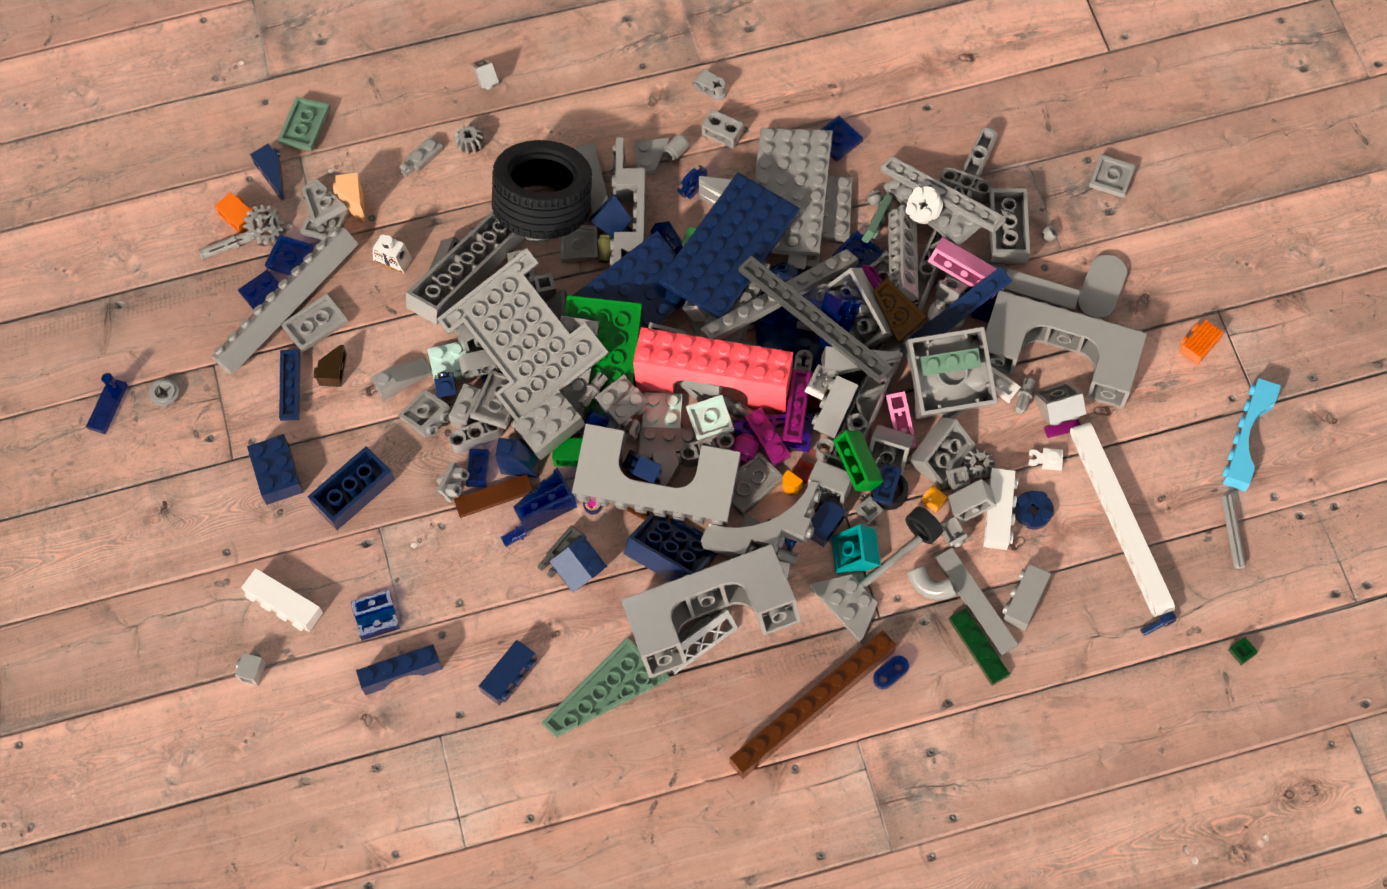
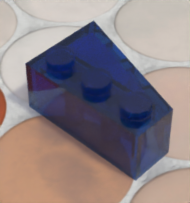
[814,291,862,348]
[513,467,577,533]

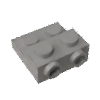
[594,375,649,428]
[398,389,451,439]

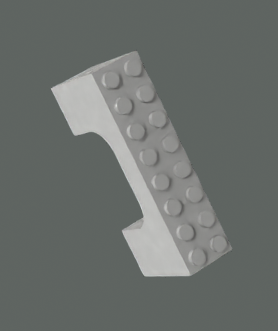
[985,291,1147,408]
[572,424,741,527]
[621,544,801,678]

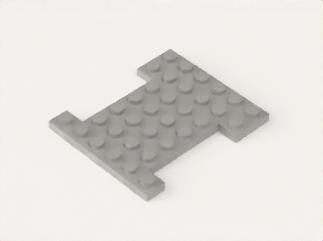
[437,248,609,422]

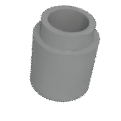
[663,135,689,161]

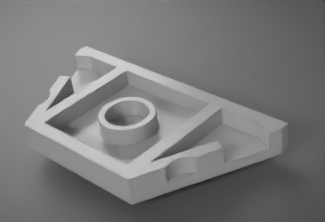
[809,574,878,643]

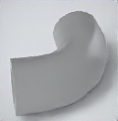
[907,566,958,601]

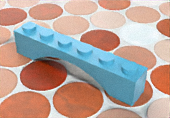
[1222,378,1281,492]

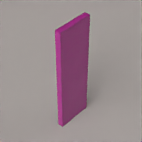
[1044,419,1081,438]

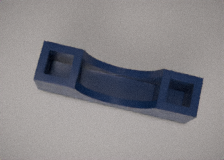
[356,644,442,695]

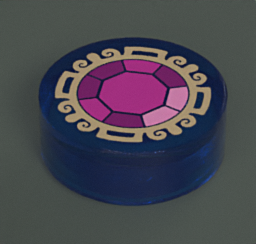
[583,500,603,515]

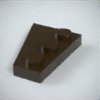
[873,278,927,344]

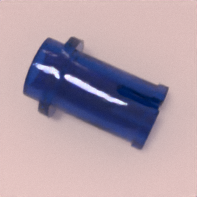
[500,526,526,547]

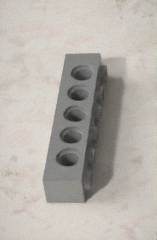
[888,205,919,302]

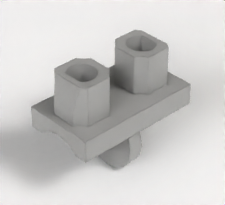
[436,462,470,502]

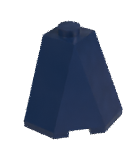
[495,438,541,478]

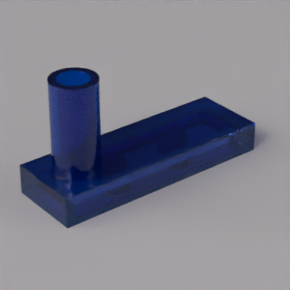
[86,373,128,434]

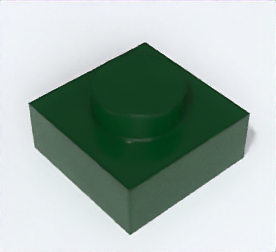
[1228,637,1258,666]

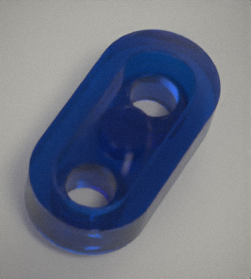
[873,656,909,690]

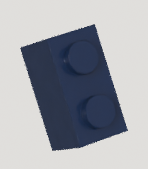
[810,498,846,548]

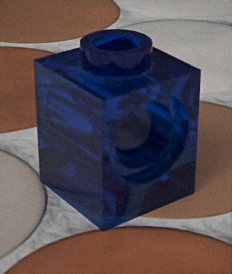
[583,409,610,428]

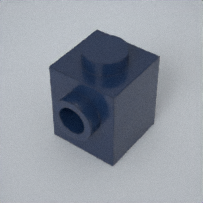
[434,371,457,398]

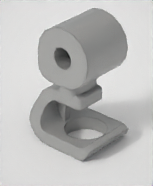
[604,416,641,443]

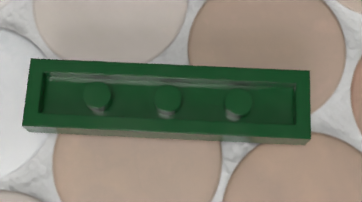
[949,608,1010,686]

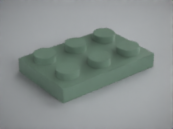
[278,97,330,152]

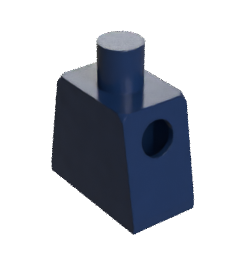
[589,194,633,238]

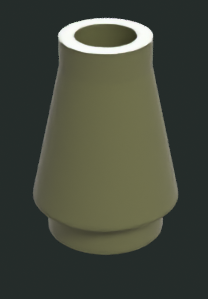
[597,235,614,263]

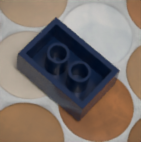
[247,434,304,505]

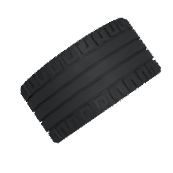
[492,140,592,239]

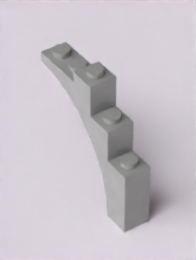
[701,481,822,559]

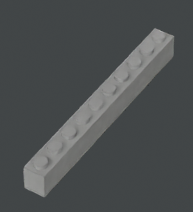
[211,227,358,374]

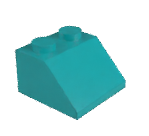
[831,524,881,574]

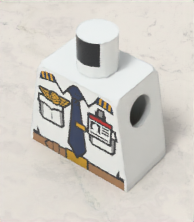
[373,234,413,274]

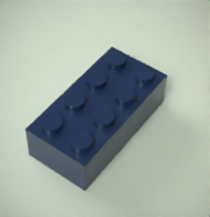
[307,446,395,530]

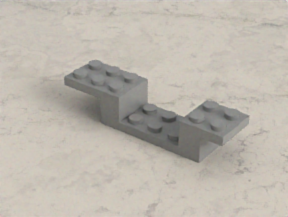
[610,137,646,266]

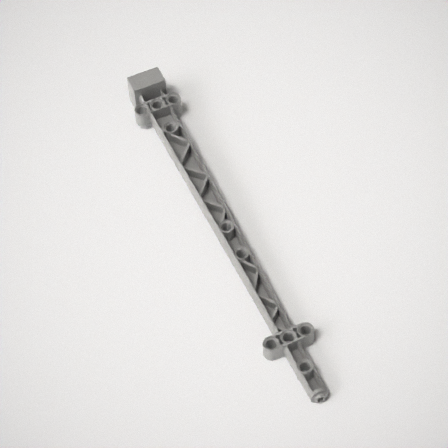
[808,127,997,508]

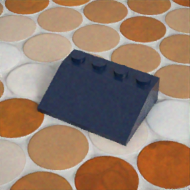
[623,512,718,581]

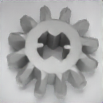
[454,123,485,154]

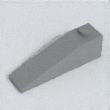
[821,346,902,377]

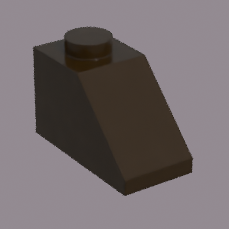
[314,345,347,387]

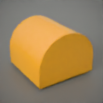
[782,470,803,495]
[922,486,949,513]

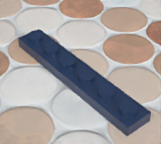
[911,266,1012,339]

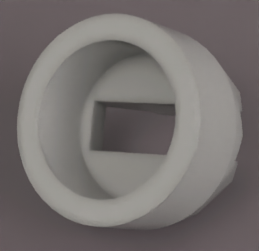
[867,190,882,206]
[1042,225,1058,241]

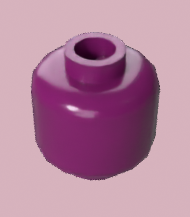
[731,433,759,463]

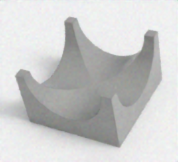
[902,327,998,420]

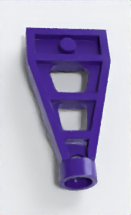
[734,414,813,452]

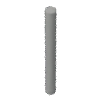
[859,536,923,588]

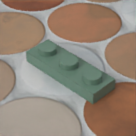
[861,193,893,244]
[920,348,981,376]

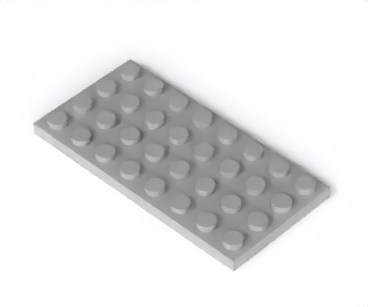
[754,128,833,256]

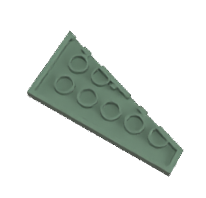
[542,638,670,738]

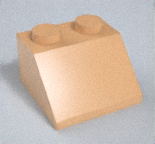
[333,173,366,223]

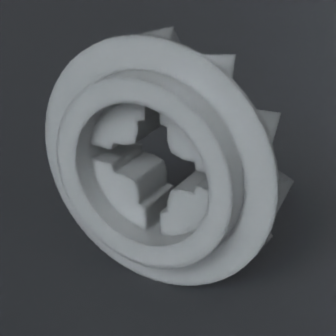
[149,378,180,407]
[964,448,995,478]

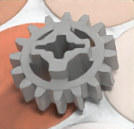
[243,204,284,245]

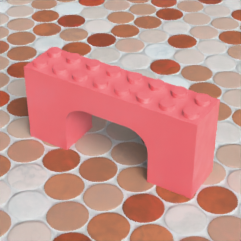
[633,327,793,415]

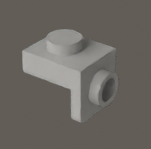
[941,516,968,548]

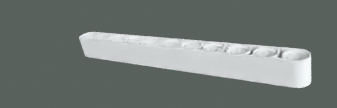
[1070,422,1175,617]

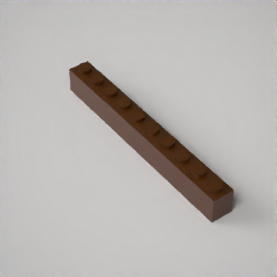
[729,630,896,779]

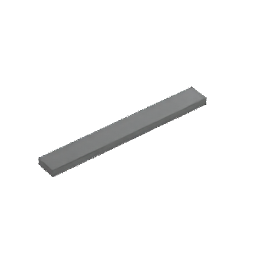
[880,156,1006,233]

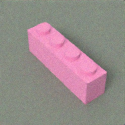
[928,237,997,299]

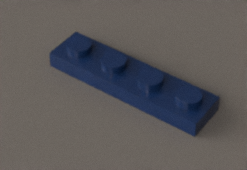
[279,349,300,421]

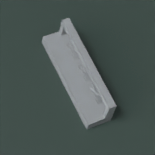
[671,608,738,675]

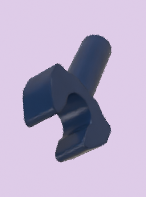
[1140,611,1177,636]

